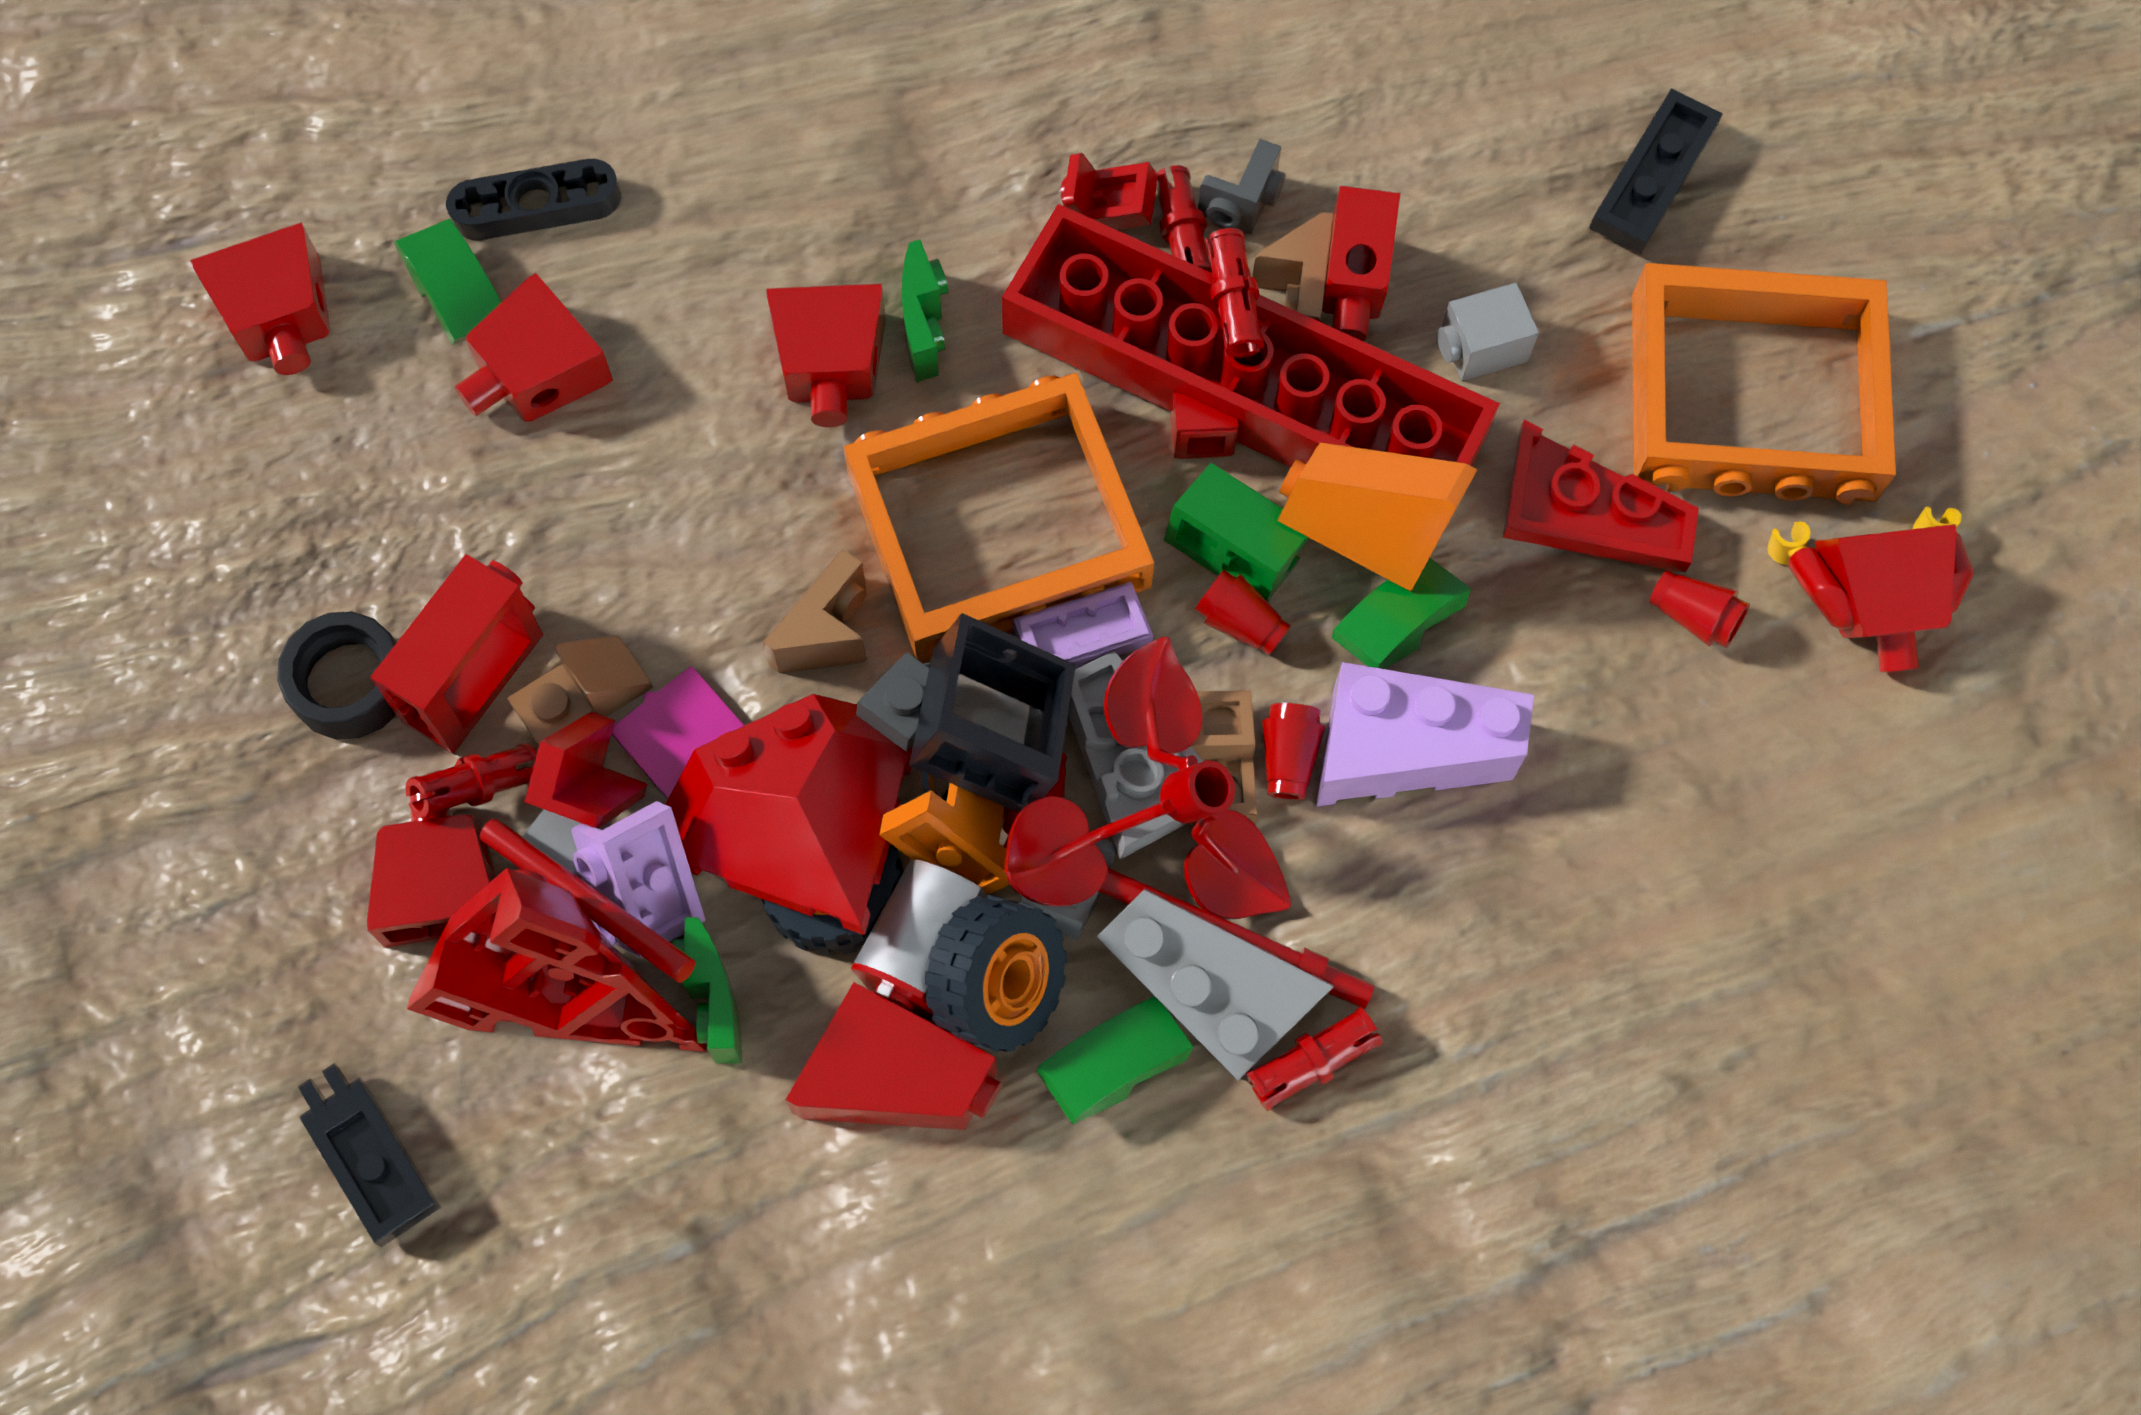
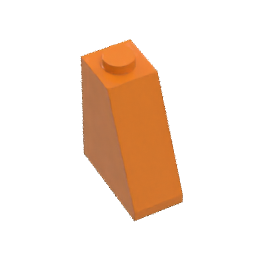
[1278,443,1477,592]

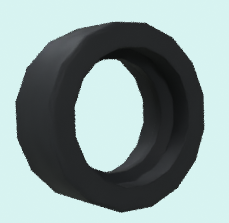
[277,611,396,739]

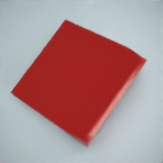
[1171,393,1239,459]

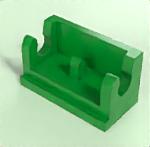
[1164,463,1310,602]

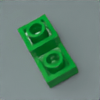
[394,218,501,346]
[901,239,948,383]
[1332,558,1471,669]
[673,917,742,1063]
[1036,996,1194,1125]

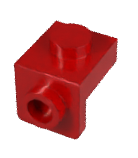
[1061,153,1158,230]

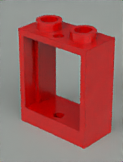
[370,554,543,754]

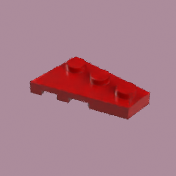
[1502,419,1699,573]

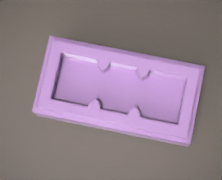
[1013,582,1153,669]

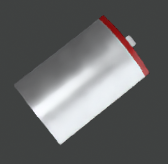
[851,859,987,1022]

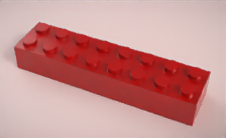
[1002,204,1500,467]

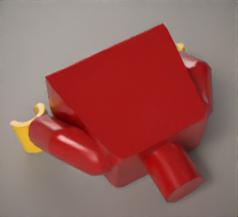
[1767,506,1974,672]

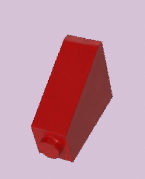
[785,982,1002,1130]

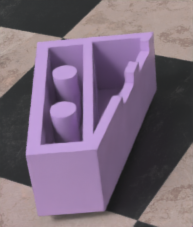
[1316,662,1534,807]

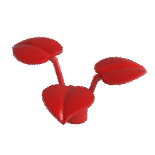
[1004,636,1291,920]

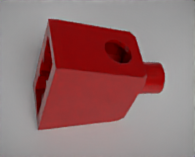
[1322,186,1400,341]
[190,222,330,375]
[454,273,613,422]
[767,284,886,428]
[367,791,496,948]

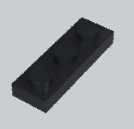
[1589,88,1723,255]

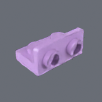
[571,801,706,958]

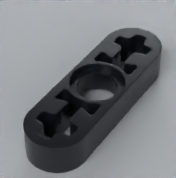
[446,158,621,241]

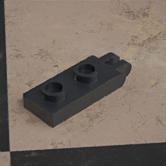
[298,1063,441,1247]

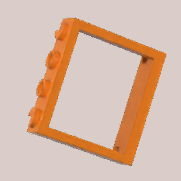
[1632,263,1896,505]
[843,372,1154,663]

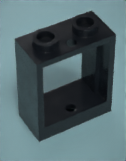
[909,613,1076,813]

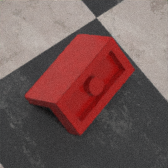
[525,711,647,828]

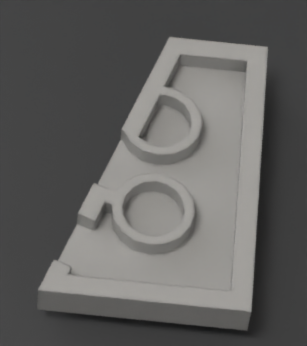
[1068,651,1203,860]
[1097,889,1334,1080]

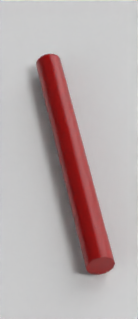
[480,818,696,983]

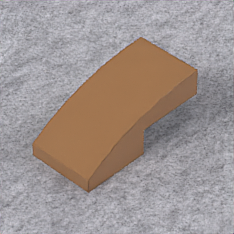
[1191,690,1258,827]

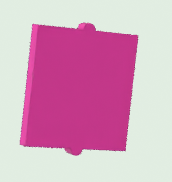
[611,666,744,799]

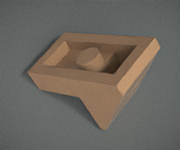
[1252,212,1334,322]
[763,549,867,673]
[507,635,653,746]

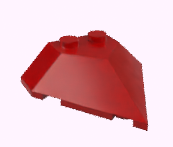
[665,694,912,935]
[407,868,707,1052]

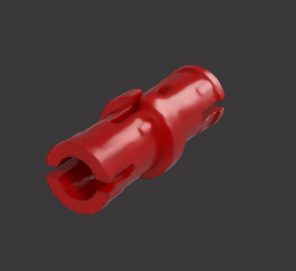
[1156,165,1212,273]
[1205,228,1265,358]
[405,743,537,819]
[1245,1007,1383,1112]

